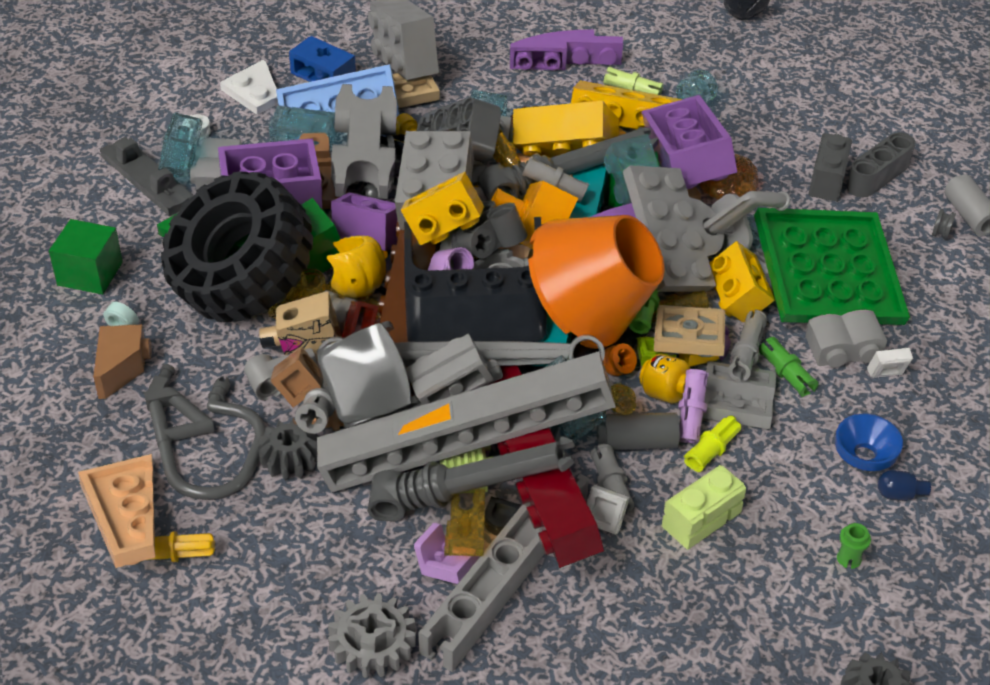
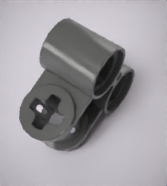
[451,200,528,258]

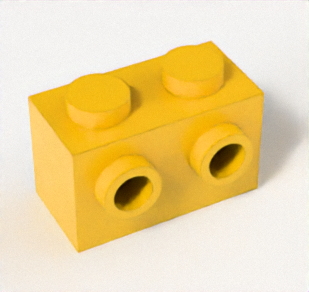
[401,171,484,246]
[709,241,775,322]

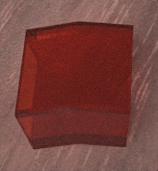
[342,301,379,338]

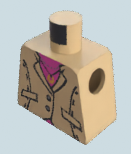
[259,291,343,361]

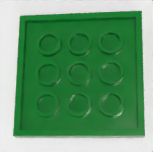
[754,207,910,325]

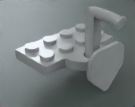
[623,165,791,292]

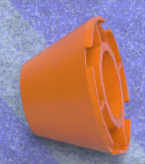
[528,215,665,349]

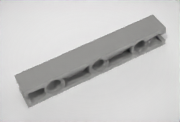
[419,474,589,672]

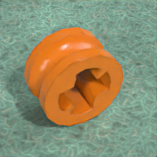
[603,343,637,376]

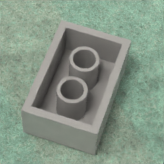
[368,0,439,80]
[395,131,474,230]

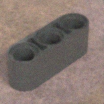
[847,132,915,198]

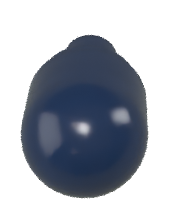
[877,470,931,501]

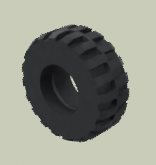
[161,171,313,322]

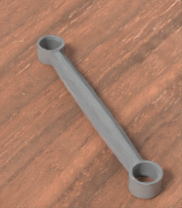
[317,335,605,367]

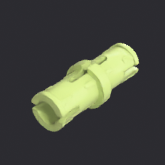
[603,66,663,95]

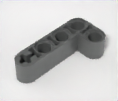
[417,97,501,163]

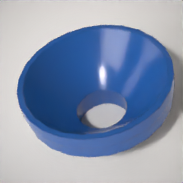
[835,414,903,471]

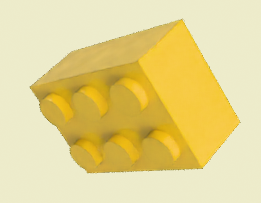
[513,100,619,158]

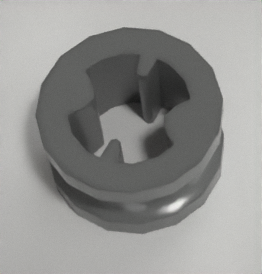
[932,209,956,240]

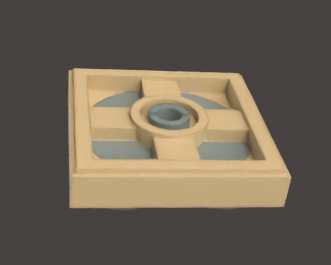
[654,305,725,357]

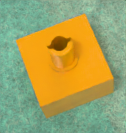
[491,181,578,251]

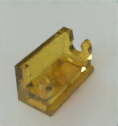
[444,489,485,556]

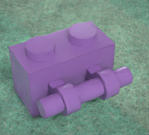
[331,192,398,251]

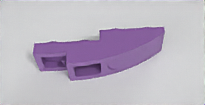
[510,30,623,70]

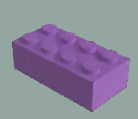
[641,95,737,189]

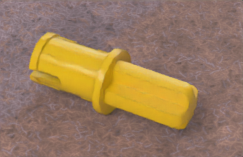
[148,531,215,562]

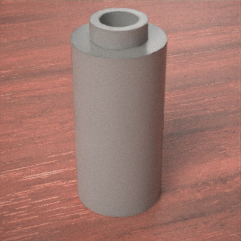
[944,174,990,237]

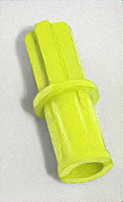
[684,415,741,472]

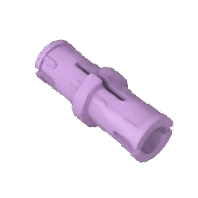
[678,369,709,444]

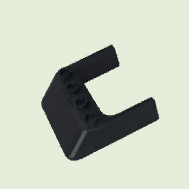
[404,217,547,342]

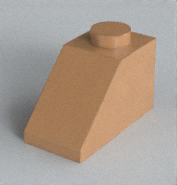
[93,324,152,399]

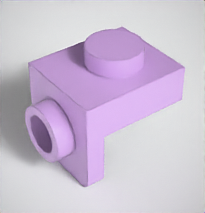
[414,523,480,584]

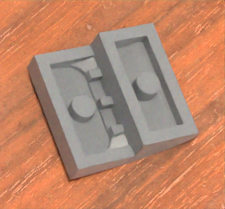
[702,361,776,429]

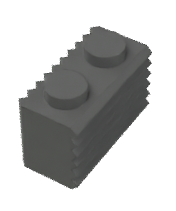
[809,133,852,202]

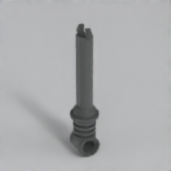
[478,127,658,201]
[367,436,575,522]

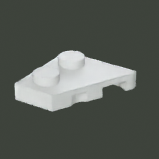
[220,60,278,115]

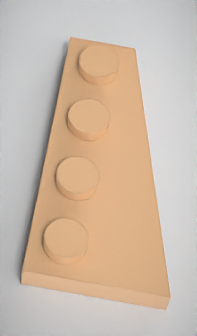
[78,454,155,568]

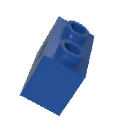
[289,36,356,82]

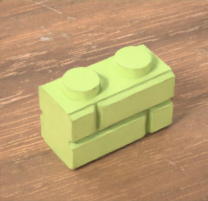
[662,465,746,550]

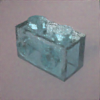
[604,134,659,205]

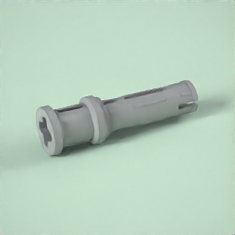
[295,378,335,434]

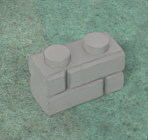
[406,334,494,405]

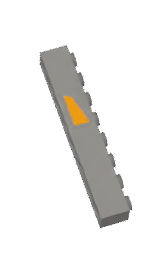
[317,351,616,493]

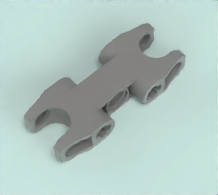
[331,84,397,199]

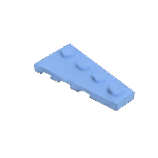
[276,64,400,121]

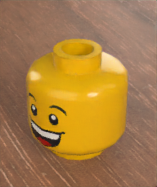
[639,354,690,404]

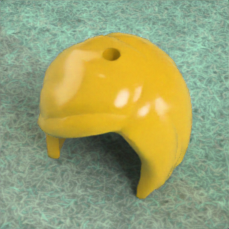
[327,235,386,298]

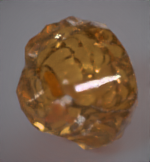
[700,154,758,200]

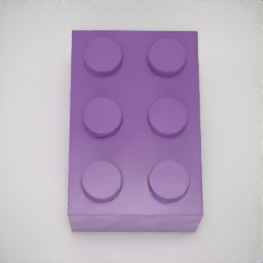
[218,138,322,208]

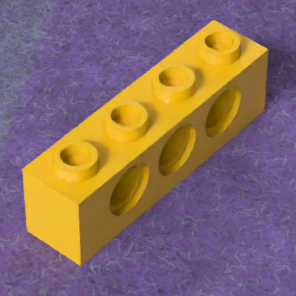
[571,80,682,129]

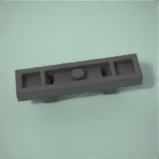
[100,137,193,216]

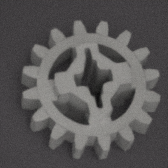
[328,593,416,678]

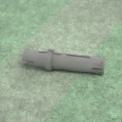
[728,310,768,382]

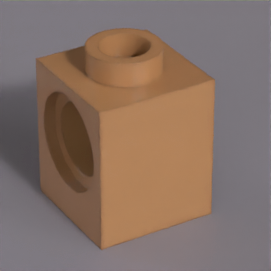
[270,347,323,408]

